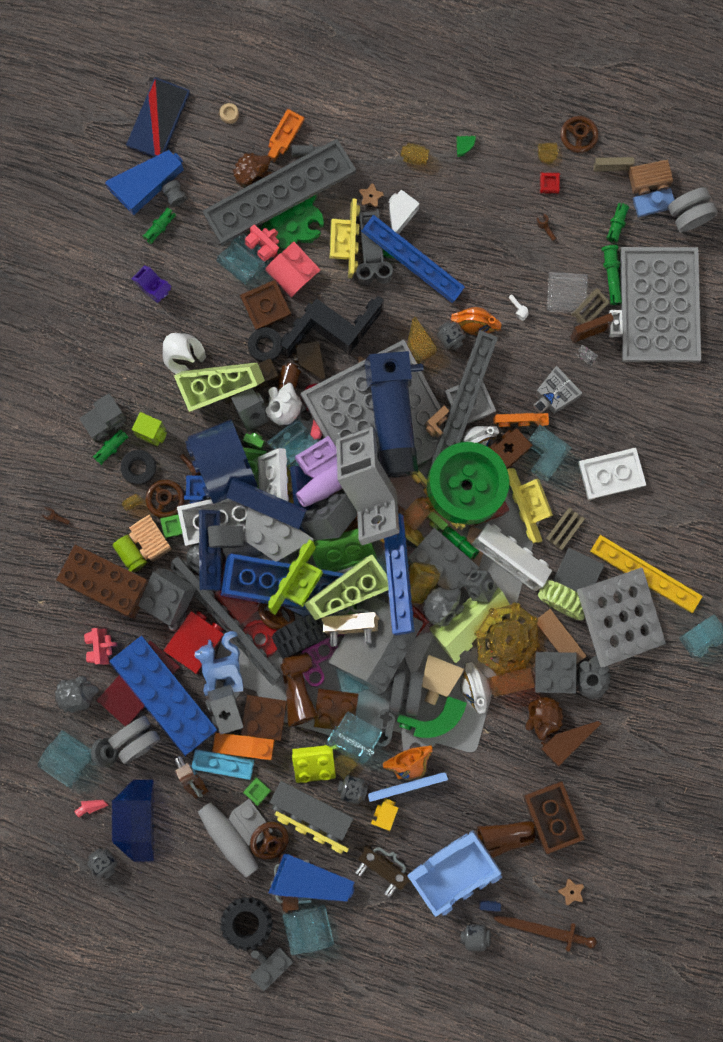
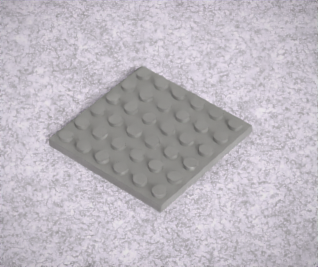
[300,340,447,480]

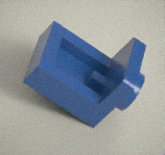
[184,475,207,504]

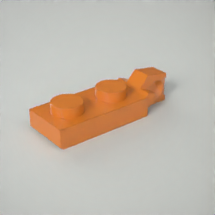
[268,109,305,162]
[493,413,549,428]

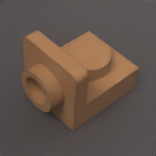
[424,406,449,438]

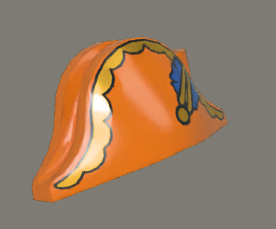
[451,307,502,336]
[383,745,433,781]

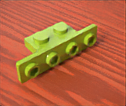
[268,539,323,615]

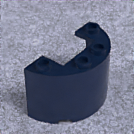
[185,420,258,504]

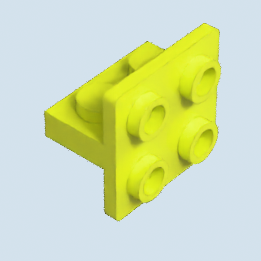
[292,745,336,783]

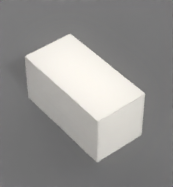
[608,310,623,337]

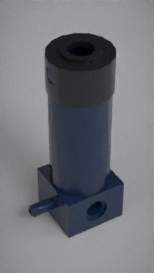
[364,351,424,478]

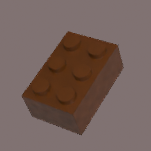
[522,781,585,854]

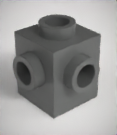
[463,570,498,602]

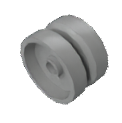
[668,187,718,232]
[108,716,161,765]

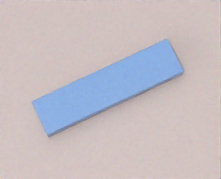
[368,772,448,802]

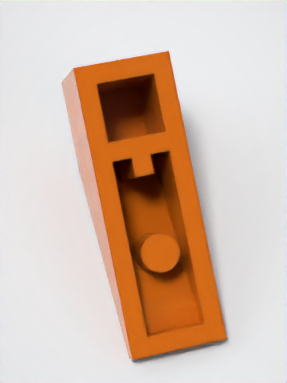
[213,732,275,760]

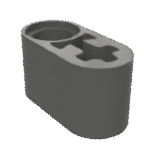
[208,526,244,548]

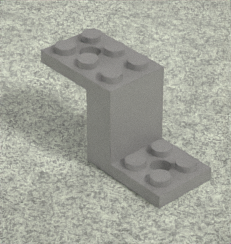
[336,427,400,545]

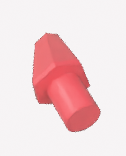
[310,420,322,439]
[75,800,108,817]

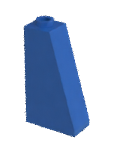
[105,150,184,216]
[269,854,355,902]

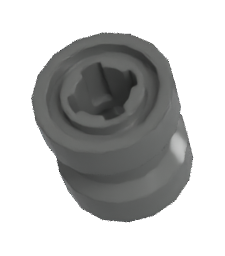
[162,180,187,207]

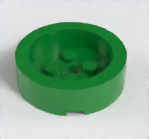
[427,442,509,525]

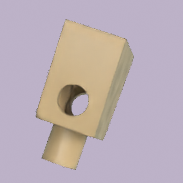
[422,655,464,706]

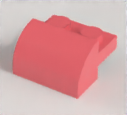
[265,242,320,298]

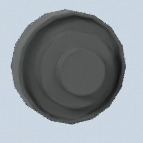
[91,738,119,768]

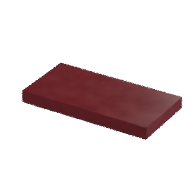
[96,641,180,727]

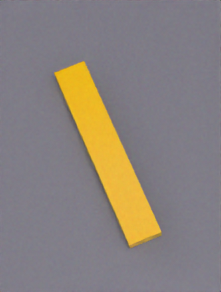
[590,535,703,614]

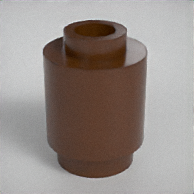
[277,363,301,390]
[280,652,312,678]

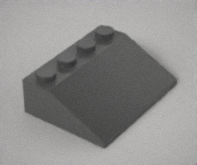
[328,597,423,694]

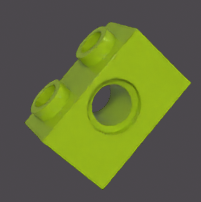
[132,412,167,447]

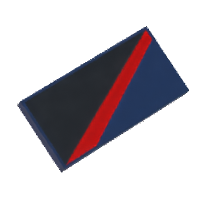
[126,77,190,157]

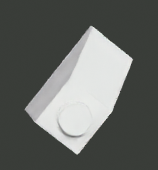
[389,190,419,234]

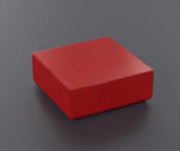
[540,173,560,194]

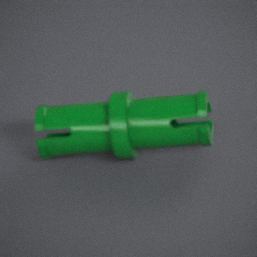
[606,203,629,243]
[142,208,176,244]
[92,429,129,465]
[442,526,479,560]

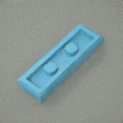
[192,749,255,780]

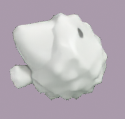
[265,383,302,425]

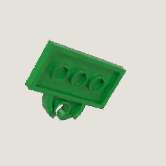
[256,194,324,254]

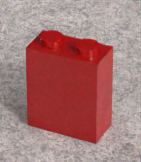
[163,611,224,674]

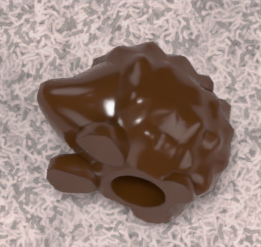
[233,153,272,188]
[525,697,563,741]

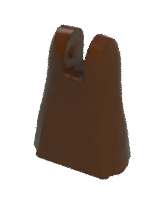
[282,673,319,727]
[477,821,535,858]

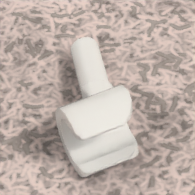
[509,295,528,321]

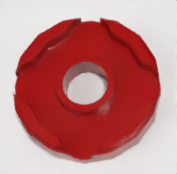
[243,619,278,658]

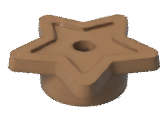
[359,184,384,208]
[558,878,584,905]

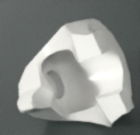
[163,333,207,374]

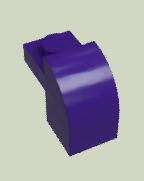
[131,265,172,303]

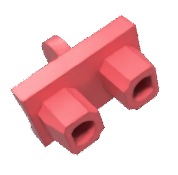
[245,224,279,262]
[84,628,117,665]

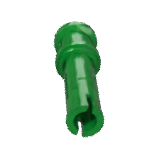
[601,245,622,305]

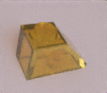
[407,317,437,364]

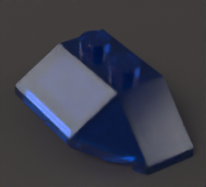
[112,779,154,862]

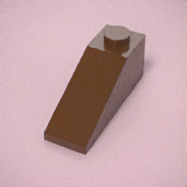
[540,721,601,766]

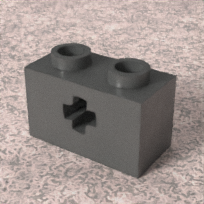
[231,388,268,432]
[206,685,244,735]

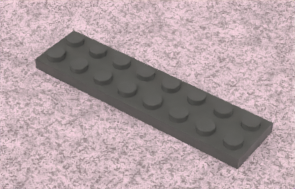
[202,139,356,246]

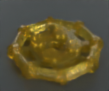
[474,602,540,676]

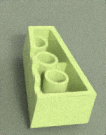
[174,363,265,412]
[304,555,388,620]
[429,586,511,663]

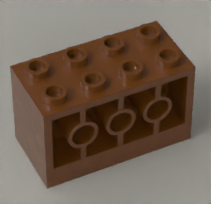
[56,544,149,620]

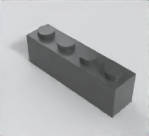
[270,781,353,842]

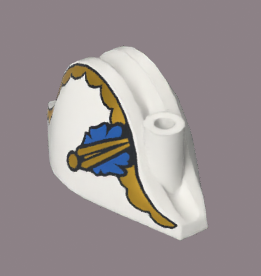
[460,426,500,447]
[461,662,490,714]

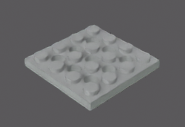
[577,568,666,667]

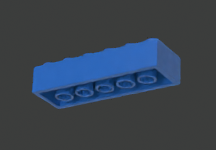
[221,554,344,616]
[109,636,217,757]

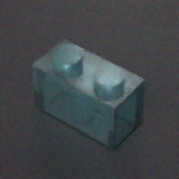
[678,614,723,658]

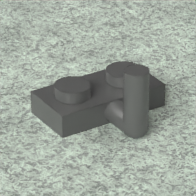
[250,947,294,991]

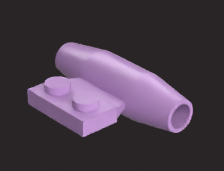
[295,436,342,507]

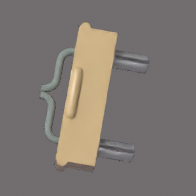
[321,606,380,647]

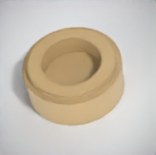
[220,103,239,124]

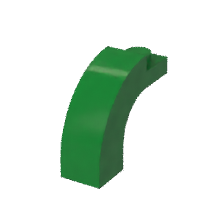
[397,696,467,738]

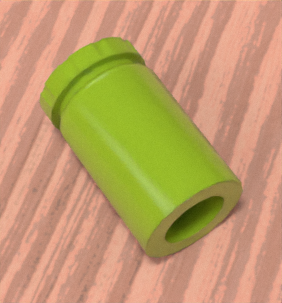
[112,535,147,573]

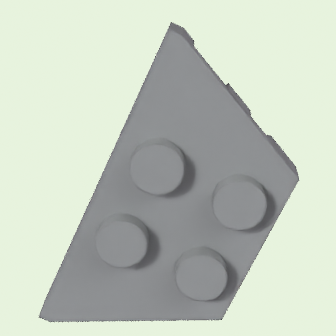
[244,507,315,562]

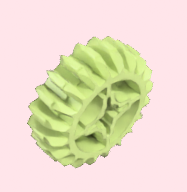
[538,580,585,620]

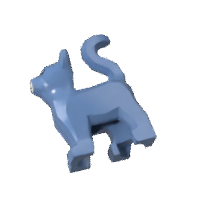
[195,631,243,696]

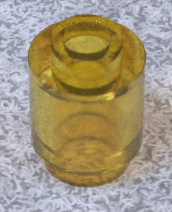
[400,143,429,166]

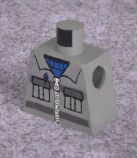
[533,366,582,413]

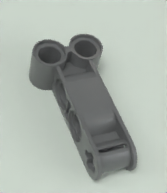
[356,209,393,286]

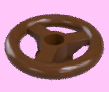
[560,116,598,153]
[146,480,185,518]
[258,603,295,630]
[250,822,289,860]

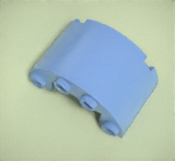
[407,830,502,917]

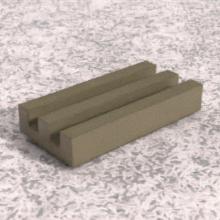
[593,157,634,172]
[571,288,610,324]
[546,507,585,551]

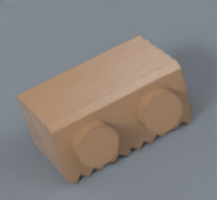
[628,160,673,195]

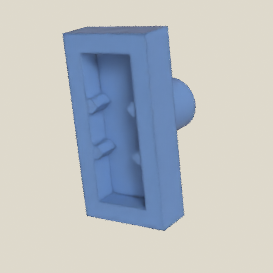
[633,188,674,217]

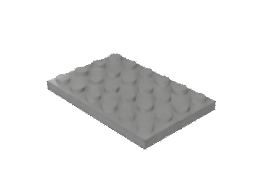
[620,247,701,362]

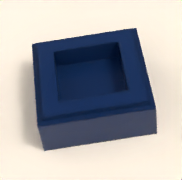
[479,900,501,912]

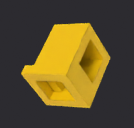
[371,798,398,831]

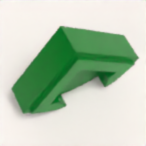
[456,136,476,157]

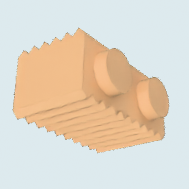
[129,515,172,562]

